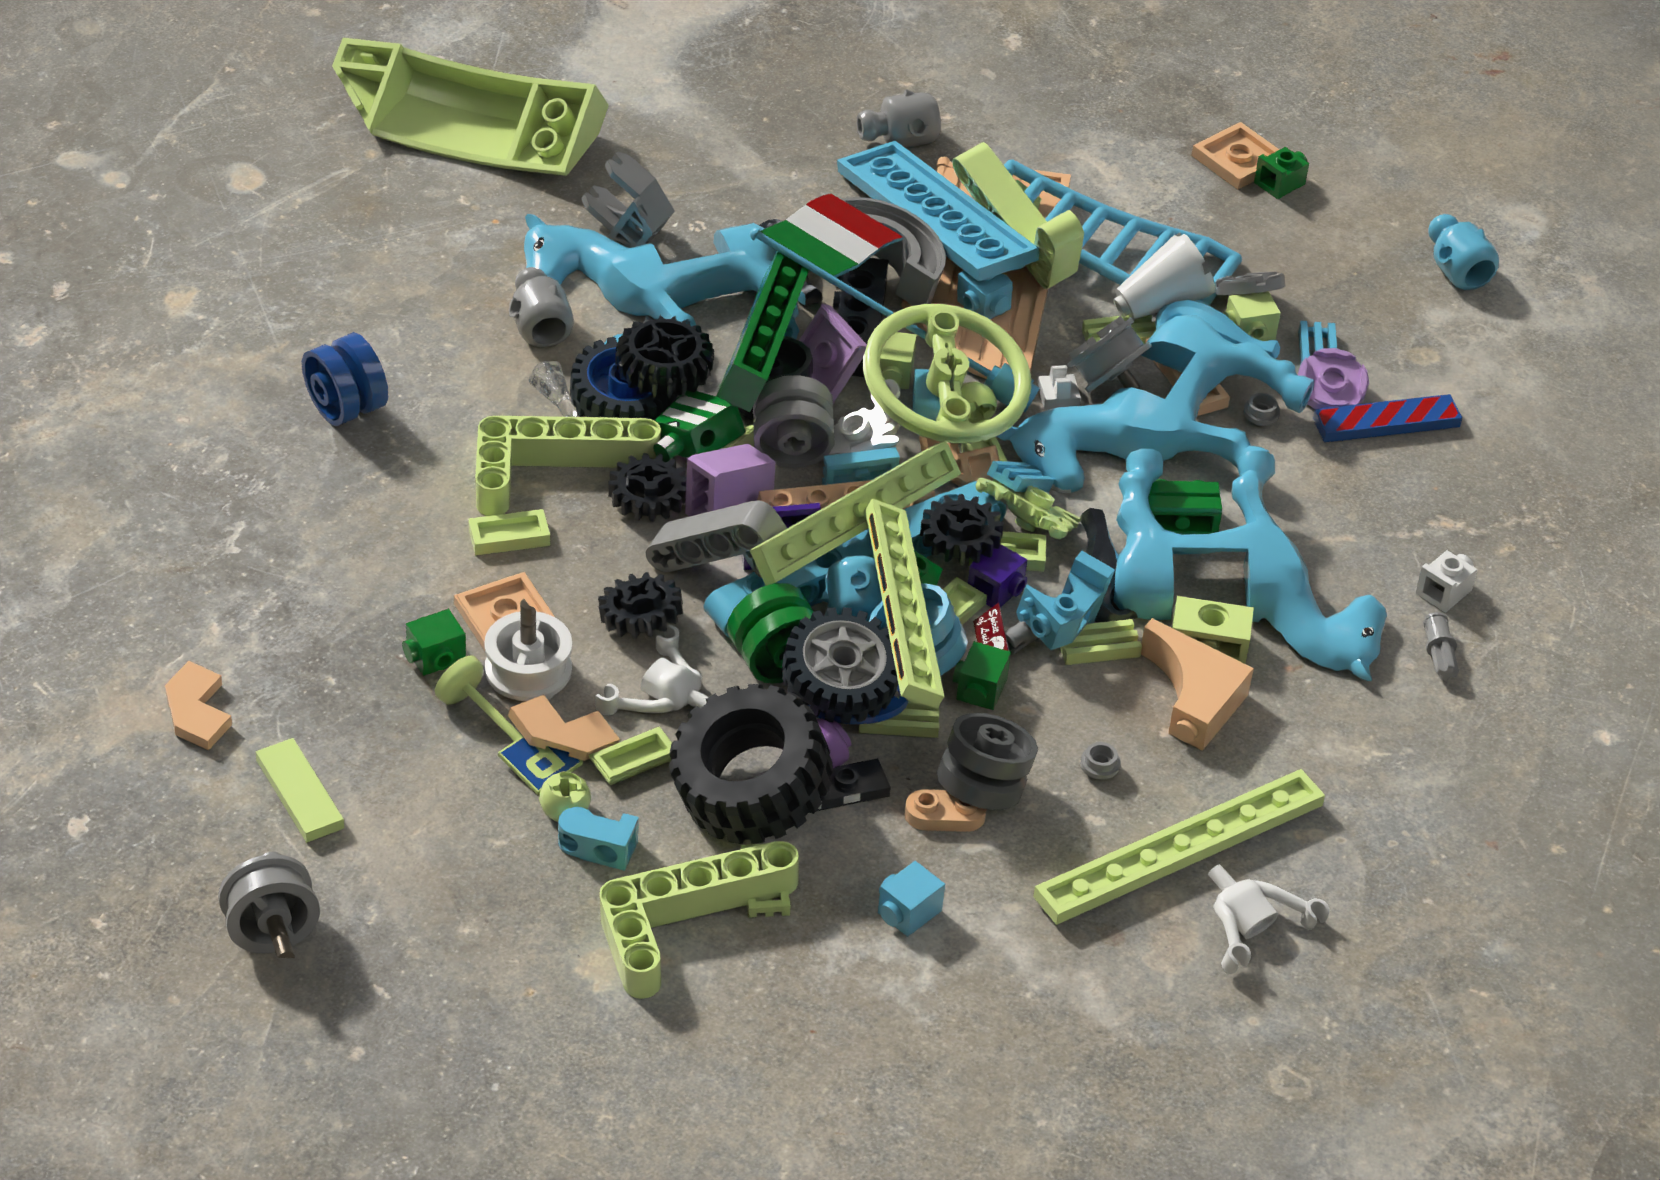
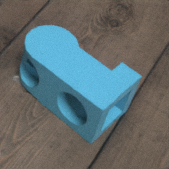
[558,807,639,871]

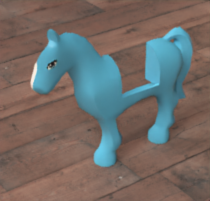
[997,300,1314,493]

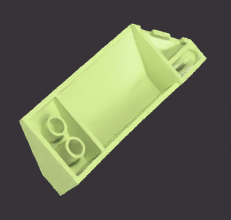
[332,38,609,176]

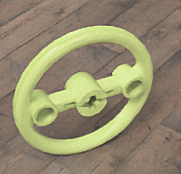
[863,304,1031,444]

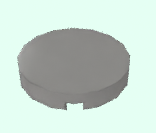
[1215,271,1286,295]

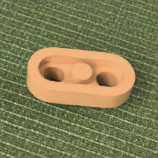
[905,789,987,832]

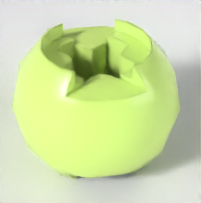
[961,382,997,423]
[539,771,591,822]

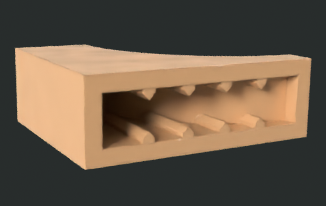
[1141,618,1254,751]

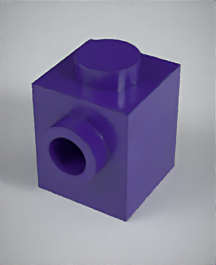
[967,544,1027,608]

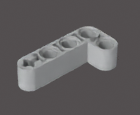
[645,500,787,578]

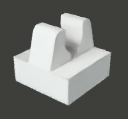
[1038,365,1081,411]

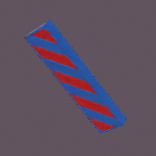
[1313,394,1462,443]

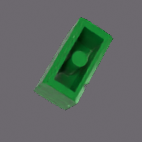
[1148,479,1222,535]

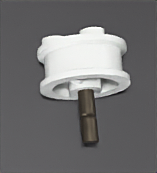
[484,599,572,701]

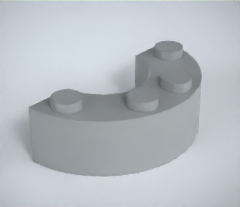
[841,197,946,306]

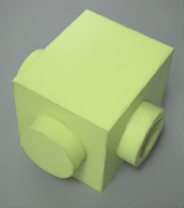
[1223,291,1281,341]

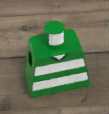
[653,390,746,462]

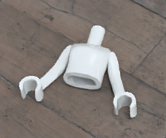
[595,625,708,716]
[1208,864,1329,974]

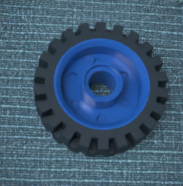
[570,337,678,421]

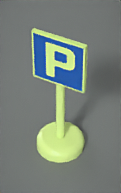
[435,655,583,795]

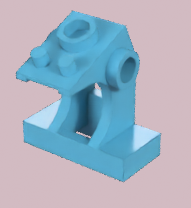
[1016,551,1115,650]

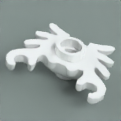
[829,379,901,455]

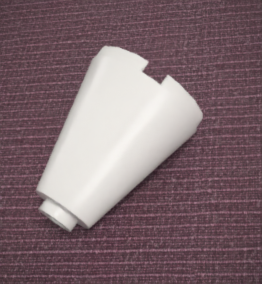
[1113,233,1216,320]

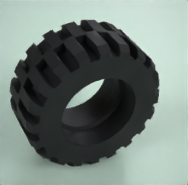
[669,684,833,844]

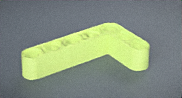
[952,142,1084,289]
[475,416,661,516]
[599,841,799,999]

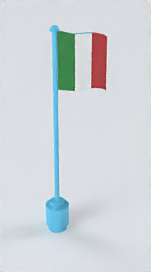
[750,194,1040,413]

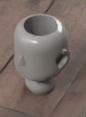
[857,89,941,148]
[509,267,574,348]

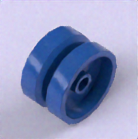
[301,332,388,426]

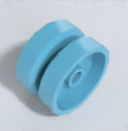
[869,583,968,676]

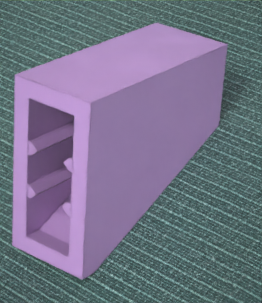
[685,444,776,517]

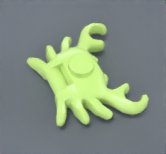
[976,478,1080,539]

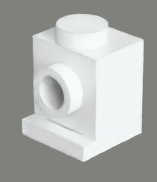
[1415,550,1477,613]

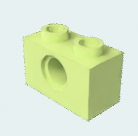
[1172,596,1254,664]

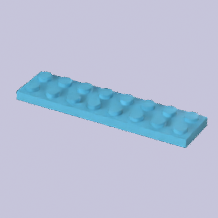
[837,141,1039,282]

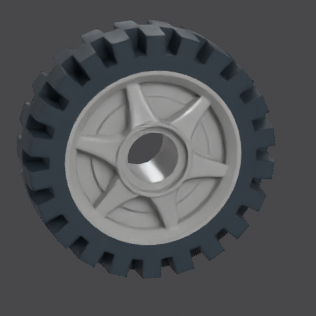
[782,607,899,724]

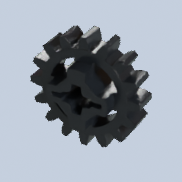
[608,453,687,522]
[920,494,1004,565]
[598,572,683,639]

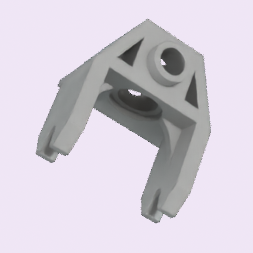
[581,151,675,248]

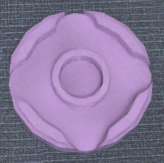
[1298,348,1369,409]

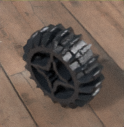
[615,315,714,399]

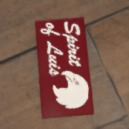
[973,603,1008,651]

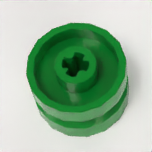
[727,583,813,683]

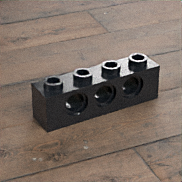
[833,258,889,377]

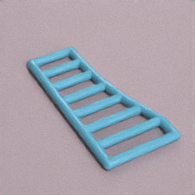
[1004,159,1242,305]

